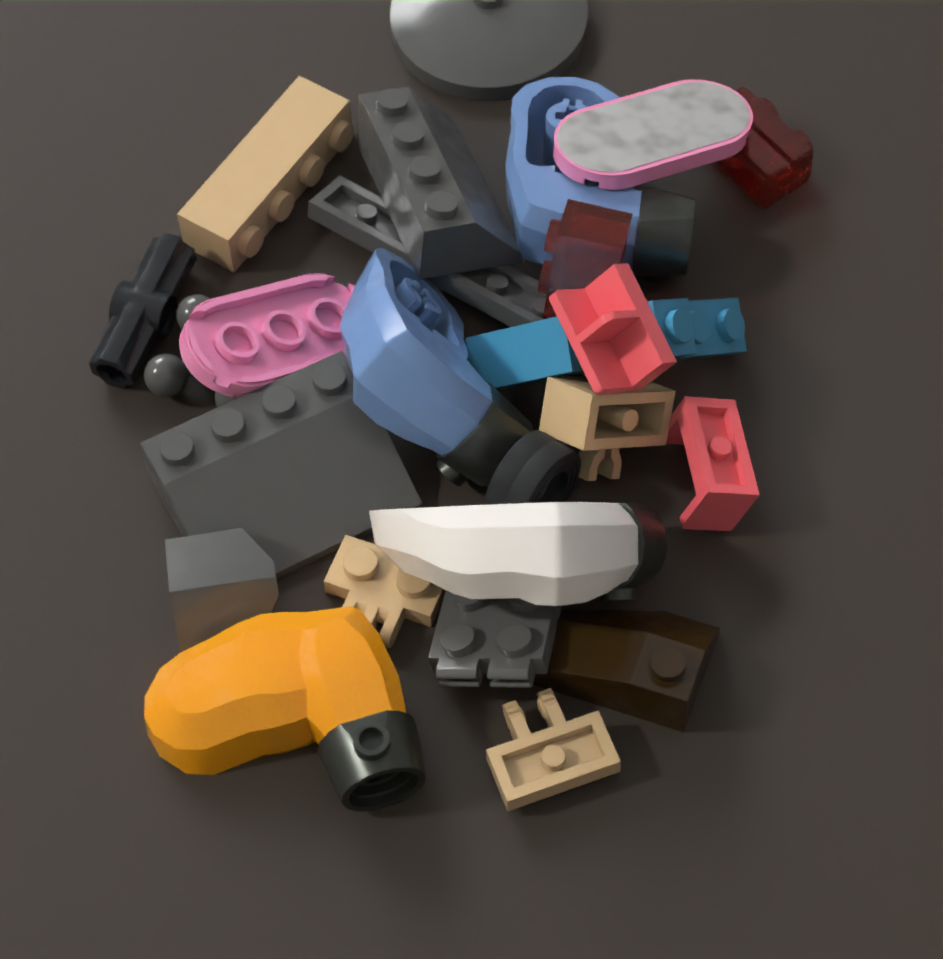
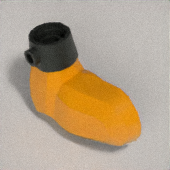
[144,606,426,811]

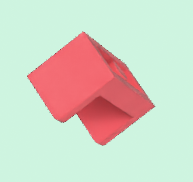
[667,396,760,531]

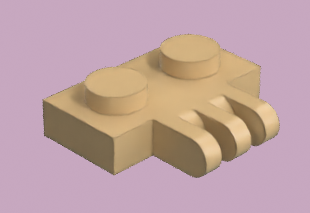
[323,535,446,648]

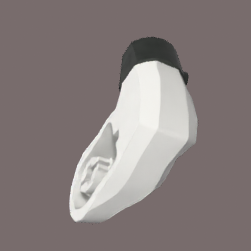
[369,502,668,606]

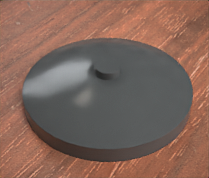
[390,0,588,101]

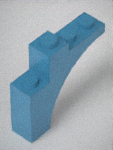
[465,298,747,390]

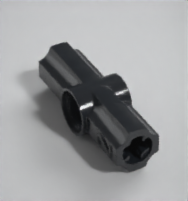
[89,232,197,389]

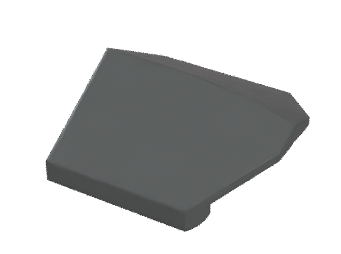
[165,528,279,653]

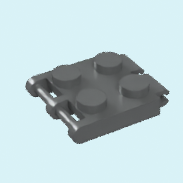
[428,590,562,688]

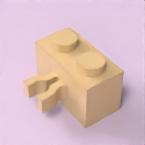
[539,375,676,481]

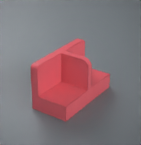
[549,263,677,395]

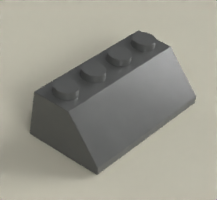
[356,87,522,280]

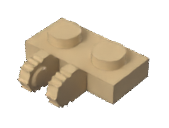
[486,688,621,811]

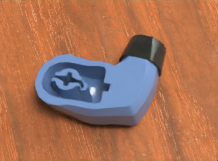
[505,77,695,282]
[340,248,533,486]

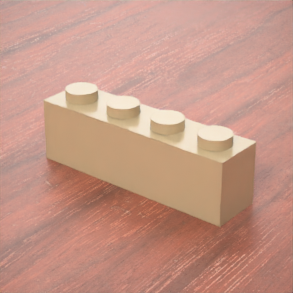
[177,76,354,273]

